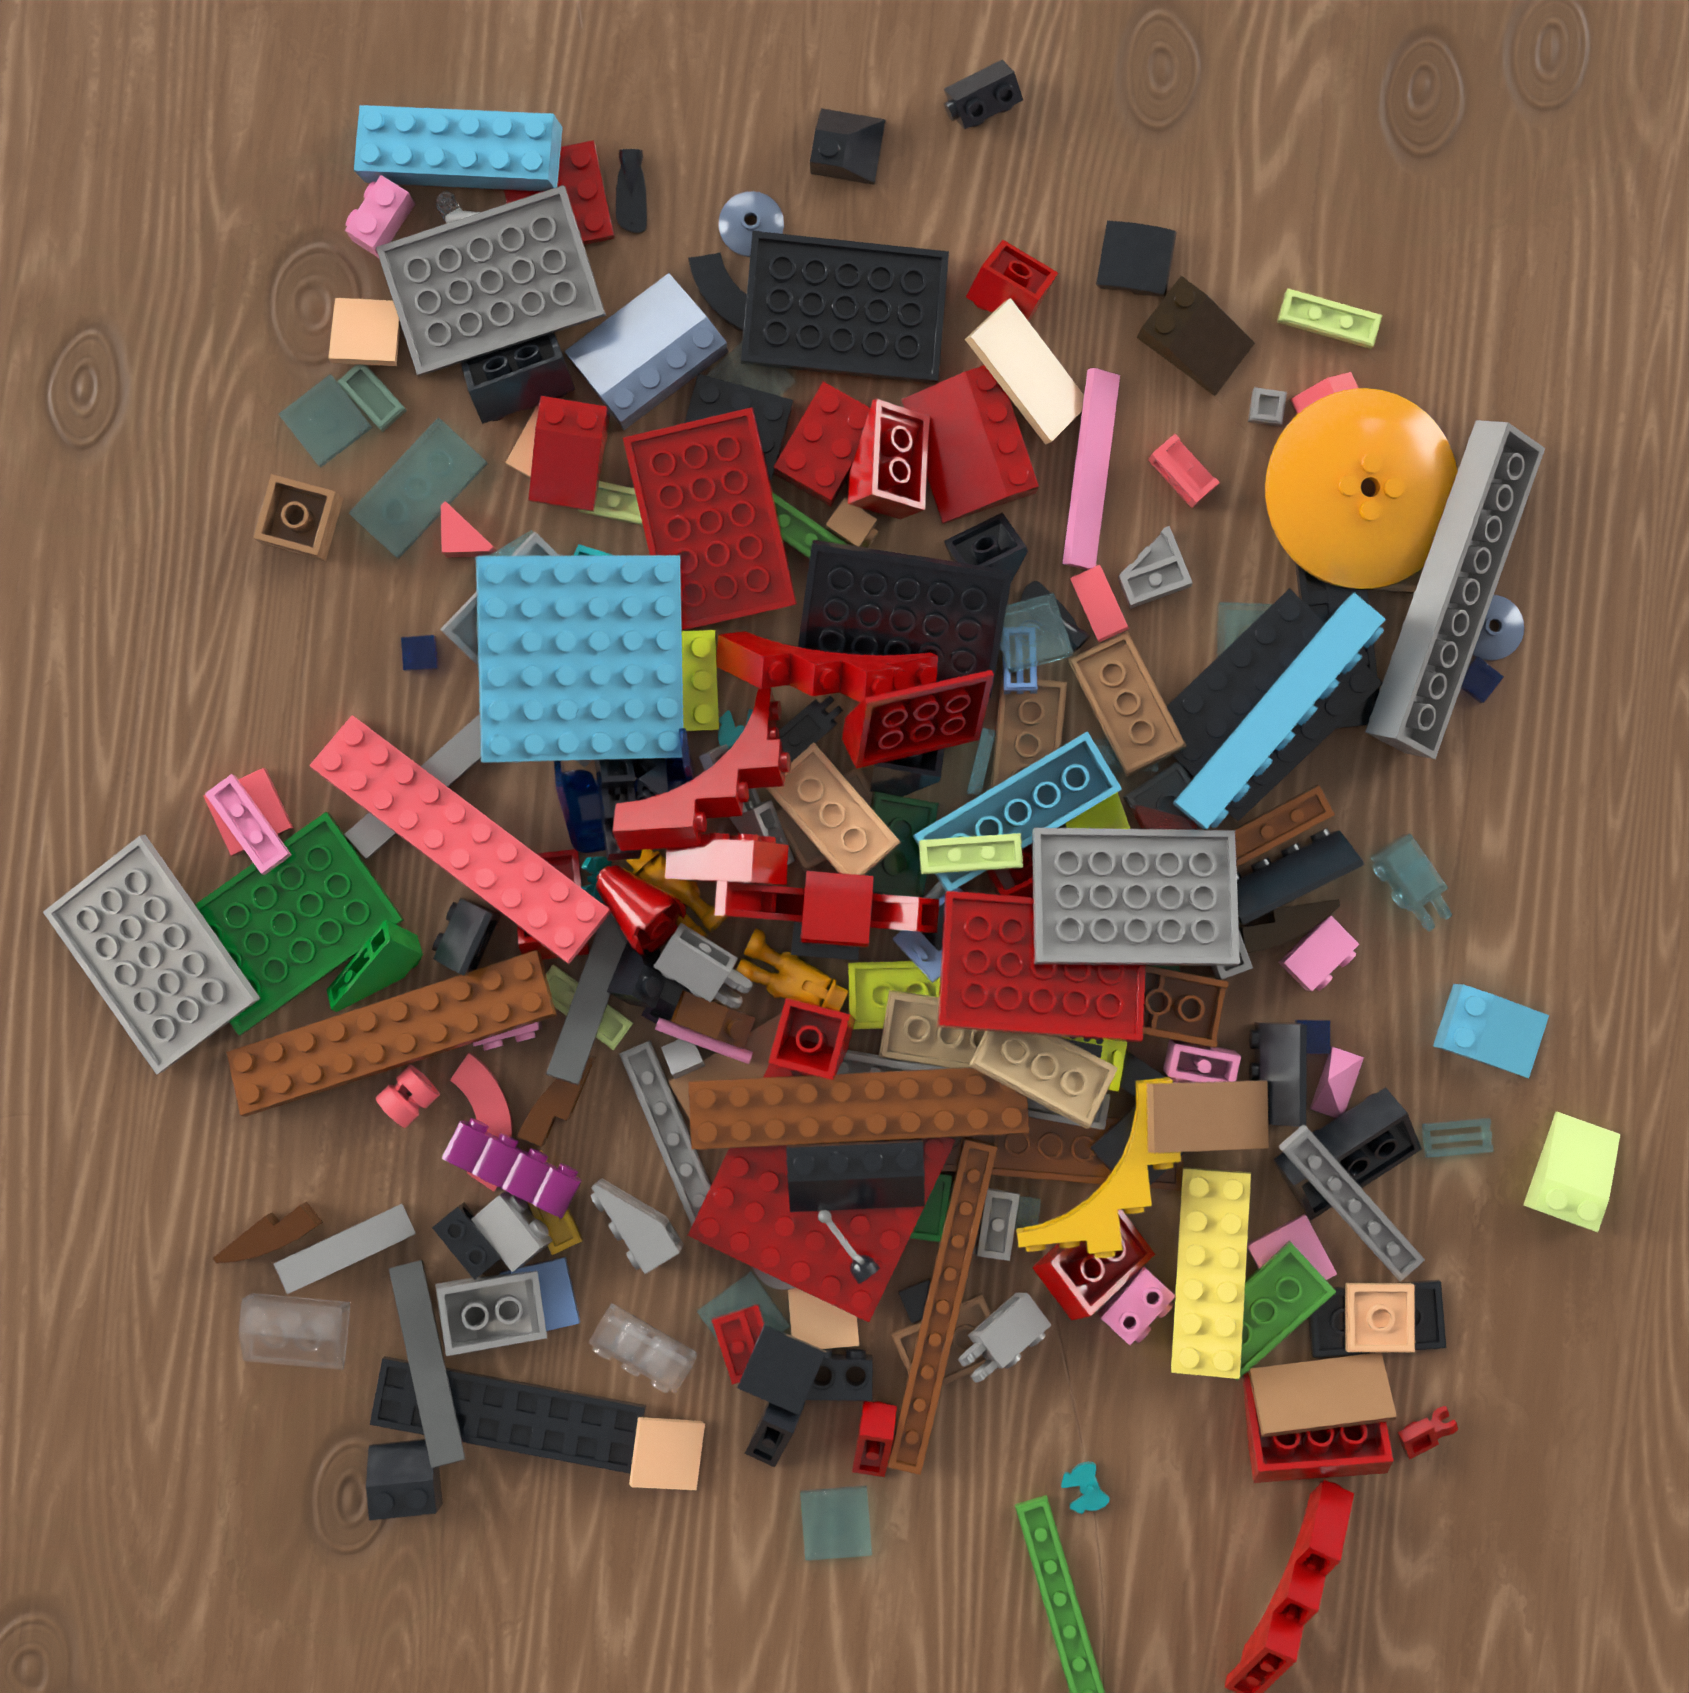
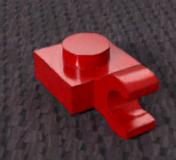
[1397,1406,1458,1460]

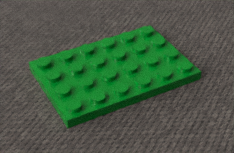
[195,812,404,1036]

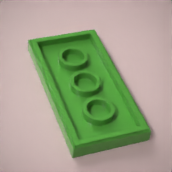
[1236,1241,1336,1381]

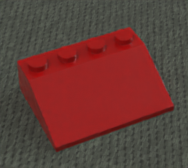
[901,365,1039,524]
[842,670,994,769]
[1243,1373,1394,1483]

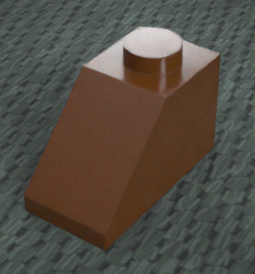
[671,990,755,1049]

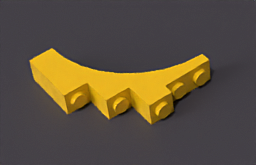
[1016,1077,1181,1258]

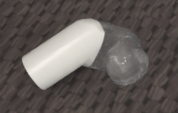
[436,191,480,223]

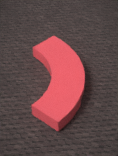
[450,1052,513,1192]

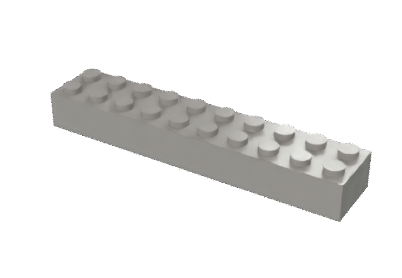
[1365,420,1545,759]

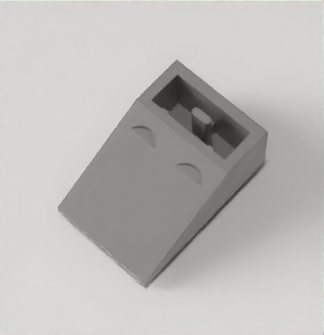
[591,1178,684,1274]

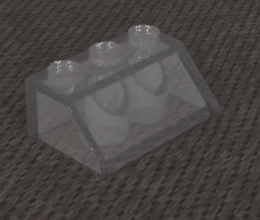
[239,1293,351,1370]
[588,1303,698,1393]

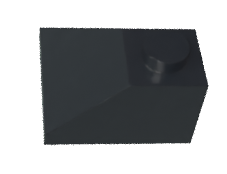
[810,108,886,185]
[944,512,1028,582]
[870,748,945,797]

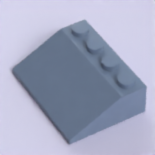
[564,273,728,430]

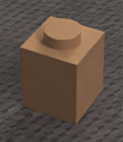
[826,497,879,548]

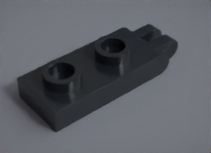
[779,695,843,762]

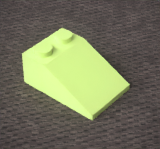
[1524,1112,1620,1232]

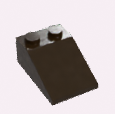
[1137,276,1255,396]

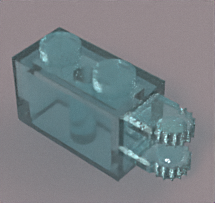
[1371,833,1452,931]

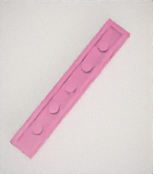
[1062,368,1120,570]

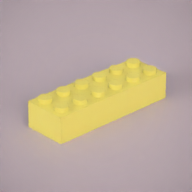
[1171,1167,1251,1379]

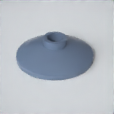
[719,191,784,257]
[1473,595,1524,660]

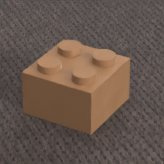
[253,474,344,562]

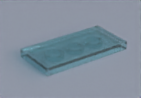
[349,417,488,559]

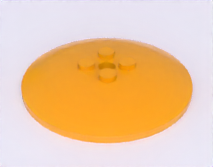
[1265,388,1457,589]

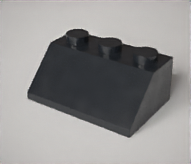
[461,332,575,424]
[1249,1022,1307,1127]

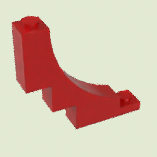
[1224,1479,1354,1693]

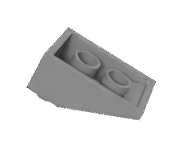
[435,1271,547,1356]

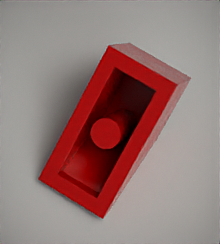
[852,1401,897,1477]

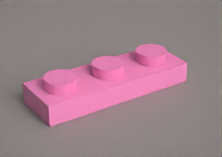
[205,774,292,875]

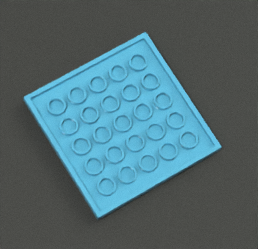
[476,555,684,762]

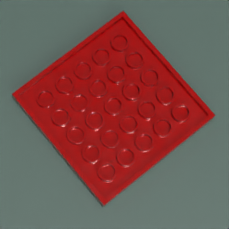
[687,1064,956,1322]

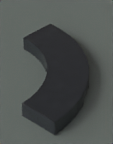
[688,253,747,331]

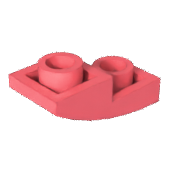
[1070,565,1129,643]

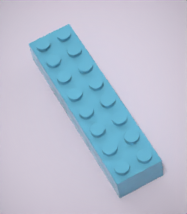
[1172,593,1385,829]

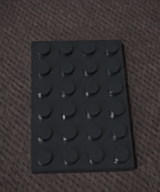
[741,231,949,384]
[798,540,1013,699]
[1166,588,1383,822]

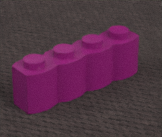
[442,1118,582,1218]

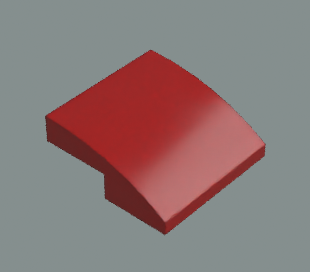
[801,871,874,947]

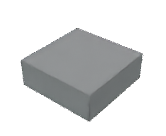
[1248,387,1287,427]
[661,1039,705,1079]

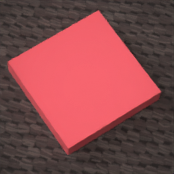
[203,768,293,856]

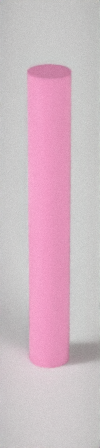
[655,1017,753,1064]

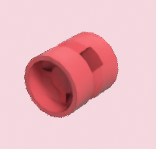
[375,1065,440,1128]

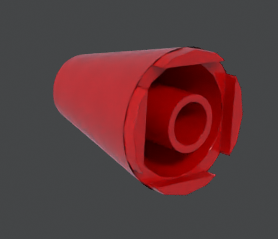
[596,865,686,954]

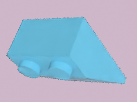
[1433,984,1549,1078]

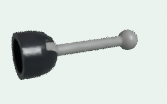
[818,1210,880,1284]

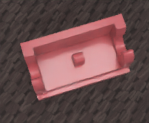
[1148,434,1220,508]

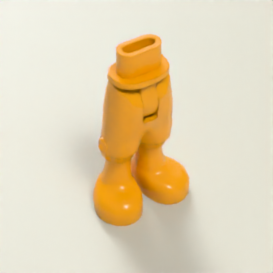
[626,849,729,938]
[736,928,849,1011]

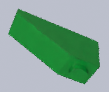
[326,919,423,1012]

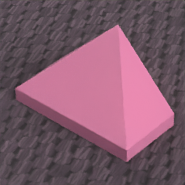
[1310,1046,1364,1118]

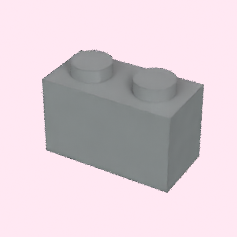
[471,1191,553,1272]

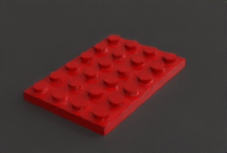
[623,407,797,630]
[937,891,1146,1042]

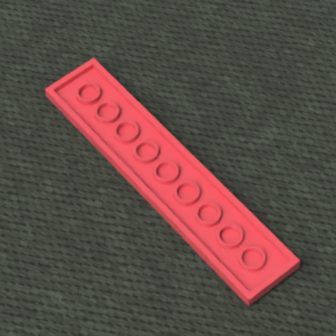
[309,715,611,965]

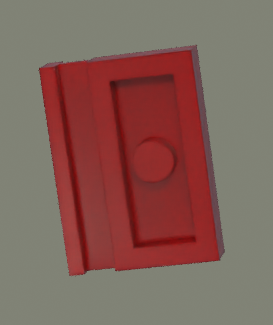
[712,1304,765,1385]

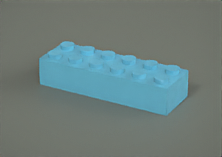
[354,105,562,191]
[913,731,1122,891]

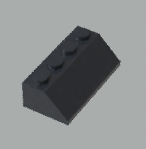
[1237,828,1365,925]
[1274,1087,1422,1220]
[786,1138,925,1212]

